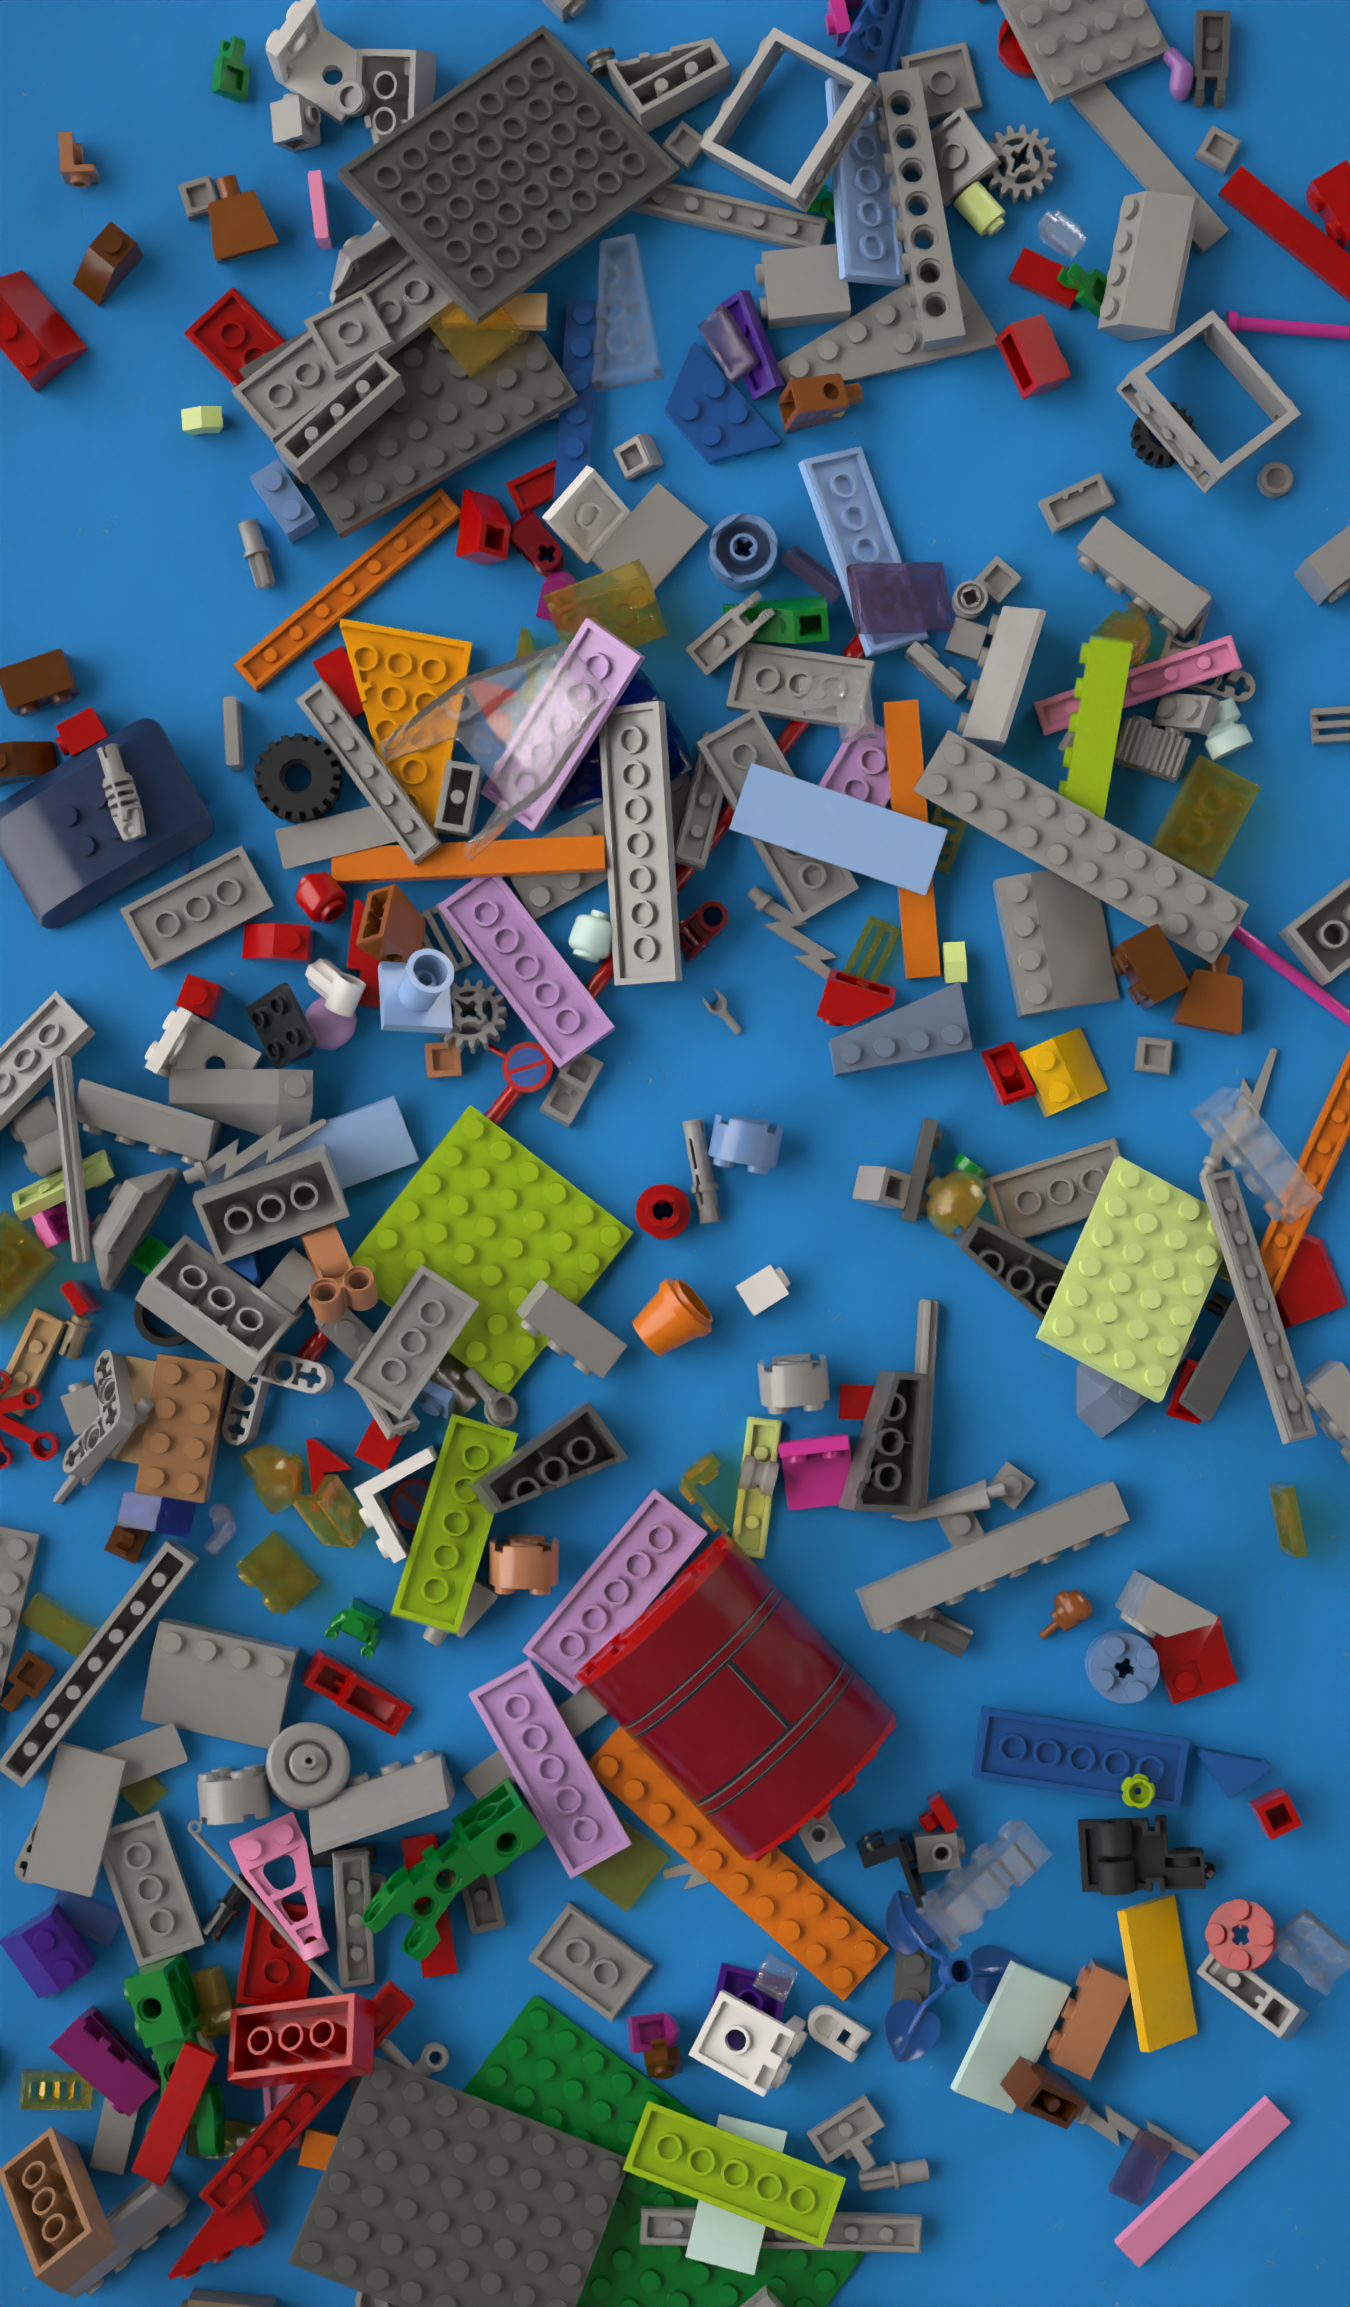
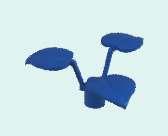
[883,1890,1025,2062]

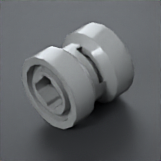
[951,580,988,621]
[737,1455,780,1497]

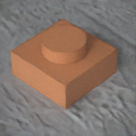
[424,1042,462,1079]

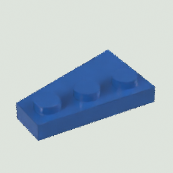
[835,0,912,82]

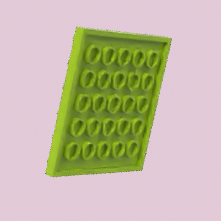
[349,1105,634,1394]

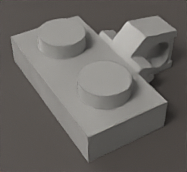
[807,2093,885,2171]

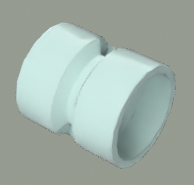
[1200,698,1253,761]

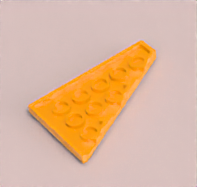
[339,618,473,836]

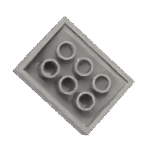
[992,870,1120,1018]
[141,1617,300,1749]
[308,1749,456,1855]

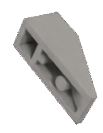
[1196,1952,1309,2041]

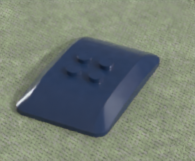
[0,718,215,929]

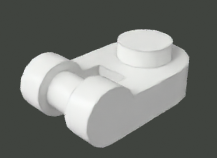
[807,2005,872,2063]

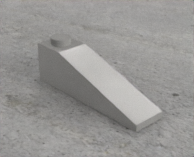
[356,49,437,144]
[169,1069,313,1137]

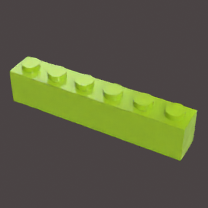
[1058,635,1133,819]

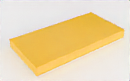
[1117,1894,1198,2053]

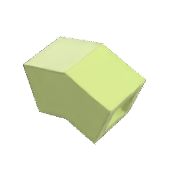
[181,406,223,436]
[942,941,967,983]

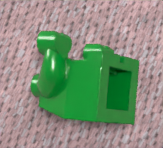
[324,1598,385,1659]

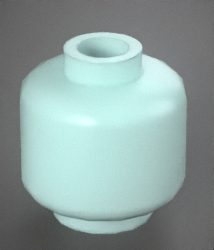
[568,910,613,963]

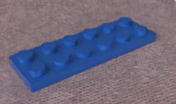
[972,1706,1190,1809]

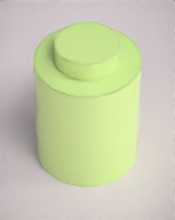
[953,181,1006,237]

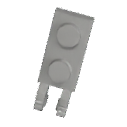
[685,591,776,676]

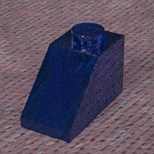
[116,1491,196,1539]

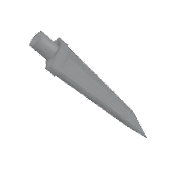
[890,1479,1007,1522]

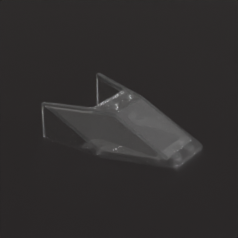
[380,641,610,862]

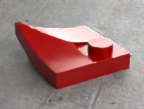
[1148,1615,1238,1705]

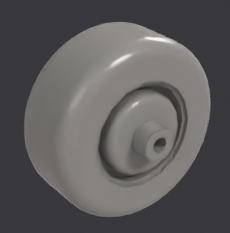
[265,1722,350,1810]

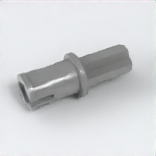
[238,519,276,589]
[858,2158,929,2192]

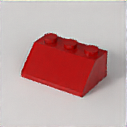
[0,270,88,392]

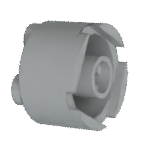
[757,1354,830,1414]
[197,1764,271,1825]

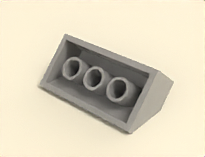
[1097,191,1200,342]
[956,606,1047,755]
[76,1079,224,1166]
[193,1144,350,1265]
[135,1235,296,1382]
[1114,1570,1218,1639]
[63,2174,190,2299]

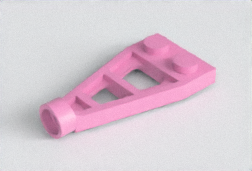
[229,1811,330,1962]

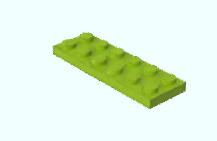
[390,1414,518,1635]
[623,2101,846,2248]

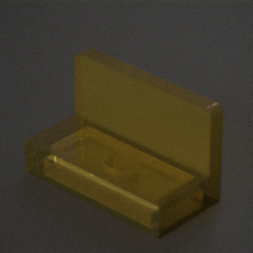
[291,1474,367,1548]

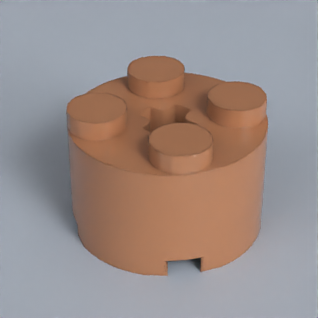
[489,1534,559,1595]

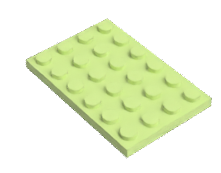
[1036,1156,1223,1403]

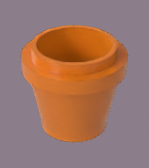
[632,1277,713,1357]

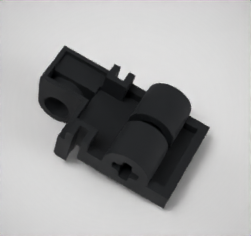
[1078,1815,1206,1895]

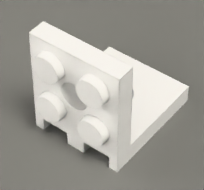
[265,0,357,126]
[145,1006,264,1079]
[354,1445,439,1563]
[689,1989,808,2097]

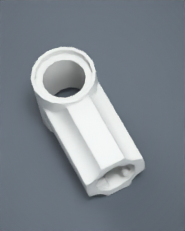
[305,958,366,1017]

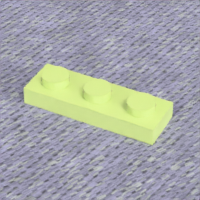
[11,1149,115,1222]

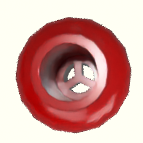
[295,872,347,924]

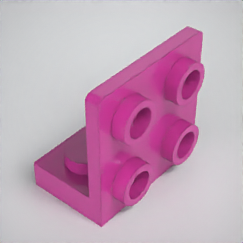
[778,1433,852,1511]

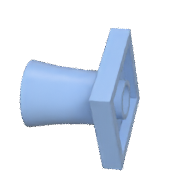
[378,948,454,1034]

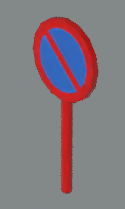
[479,1042,553,1093]
[390,1478,430,1538]

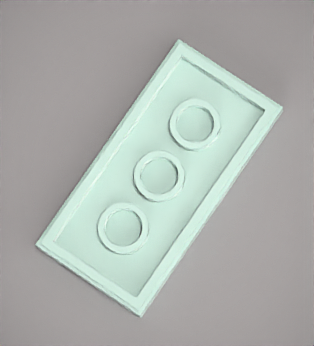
[950,1960,1072,2114]
[685,2114,787,2275]

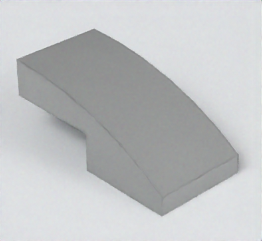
[539,1053,604,1128]

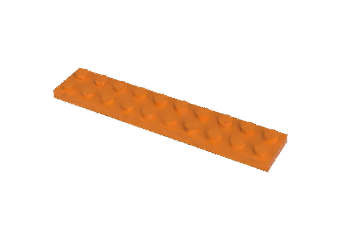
[587,1726,889,2001]

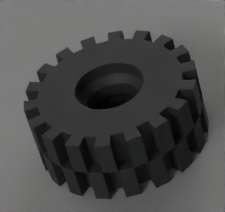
[254,733,343,824]

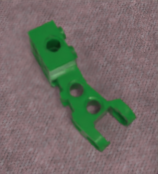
[362,1777,546,1961]
[124,1951,225,2156]

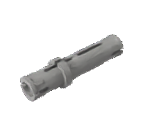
[682,1119,722,1224]

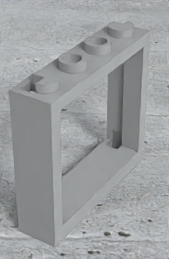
[699,27,881,213]
[1116,310,1301,494]

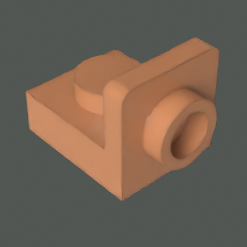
[58,131,100,188]

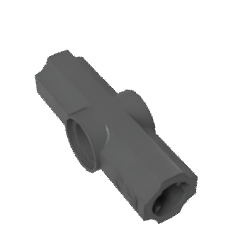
[898,1607,973,1657]

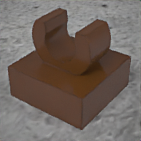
[104,1517,152,1564]

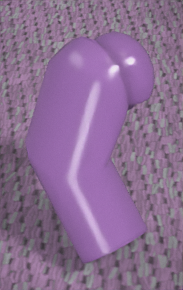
[1162,47,1194,101]

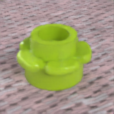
[1121,1774,1155,1809]

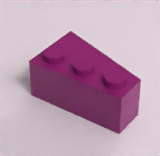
[48,2005,161,2117]

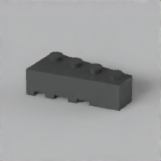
[954,1212,1068,1322]
[838,1370,928,1514]
[469,1402,629,1514]

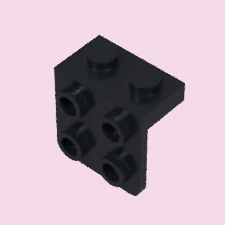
[245,983,316,1069]
[855,1828,927,1909]

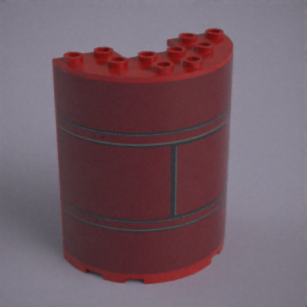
[573,1531,897,1862]

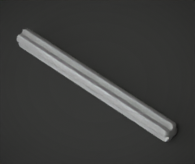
[51,1055,92,1263]
[914,1299,939,1506]

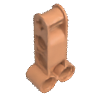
[299,1222,378,1323]

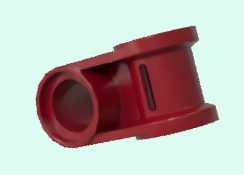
[509,510,564,578]
[679,900,729,963]

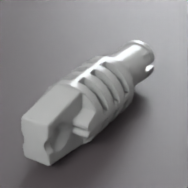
[96,744,146,842]

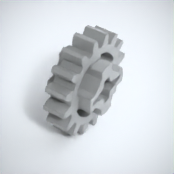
[983,125,1057,203]
[437,979,508,1054]

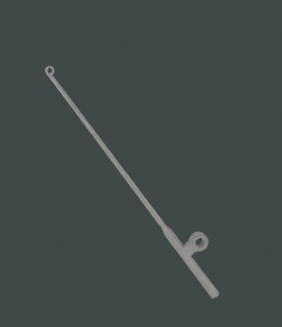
[188,1820,449,2077]

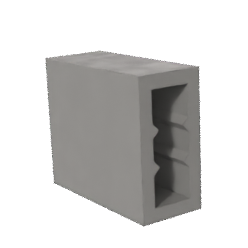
[755,244,851,329]

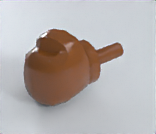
[1039,1590,1093,1640]

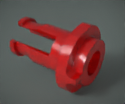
[635,1184,691,1239]

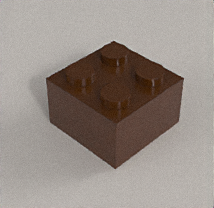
[1110,923,1191,1010]

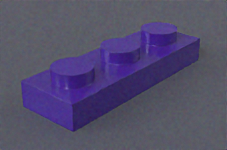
[718,290,785,401]

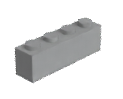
[274,352,406,484]
[1076,515,1211,639]

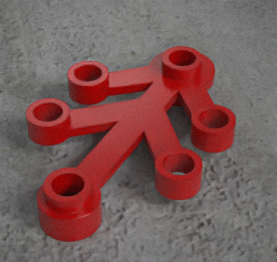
[0,1370,61,1469]

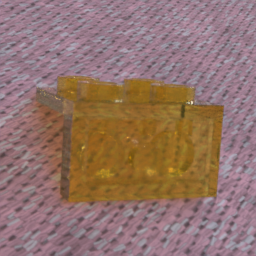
[678,1449,730,1534]
[236,1530,322,1616]

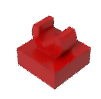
[918,1791,959,1834]

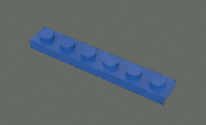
[553,298,601,502]

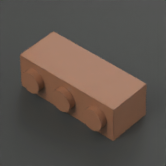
[1047,1959,1130,2080]

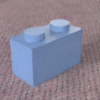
[249,459,320,544]

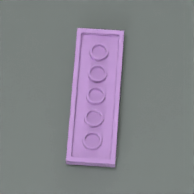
[480,618,645,832]
[437,877,616,1070]
[522,1488,708,1695]
[469,1659,632,1879]

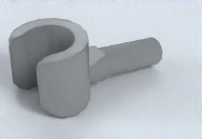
[703,989,742,1035]

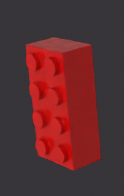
[227,1993,375,2089]

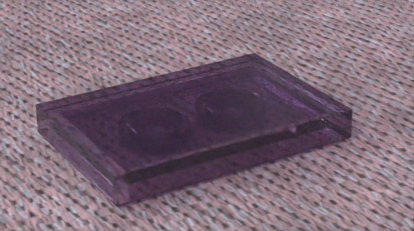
[846,562,953,634]

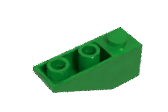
[722,595,830,644]

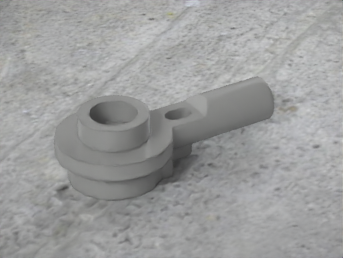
[463,1366,518,1428]

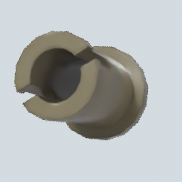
[58,1314,93,1360]

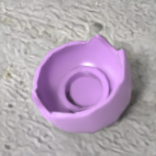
[304,997,357,1050]

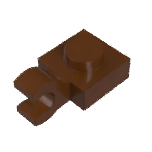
[0,1649,58,1713]
[643,2037,683,2079]

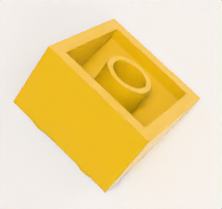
[1019,1027,1108,1117]

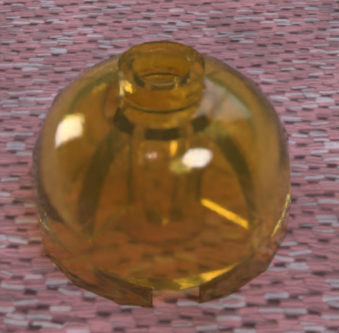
[1089,602,1152,668]
[925,1169,991,1240]
[240,1444,305,1515]

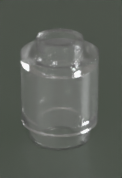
[1036,208,1089,259]

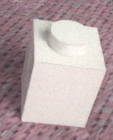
[735,1264,791,1316]

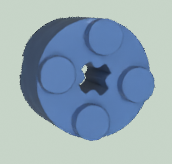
[708,513,778,591]
[708,1113,784,1175]
[1084,1629,1160,1704]

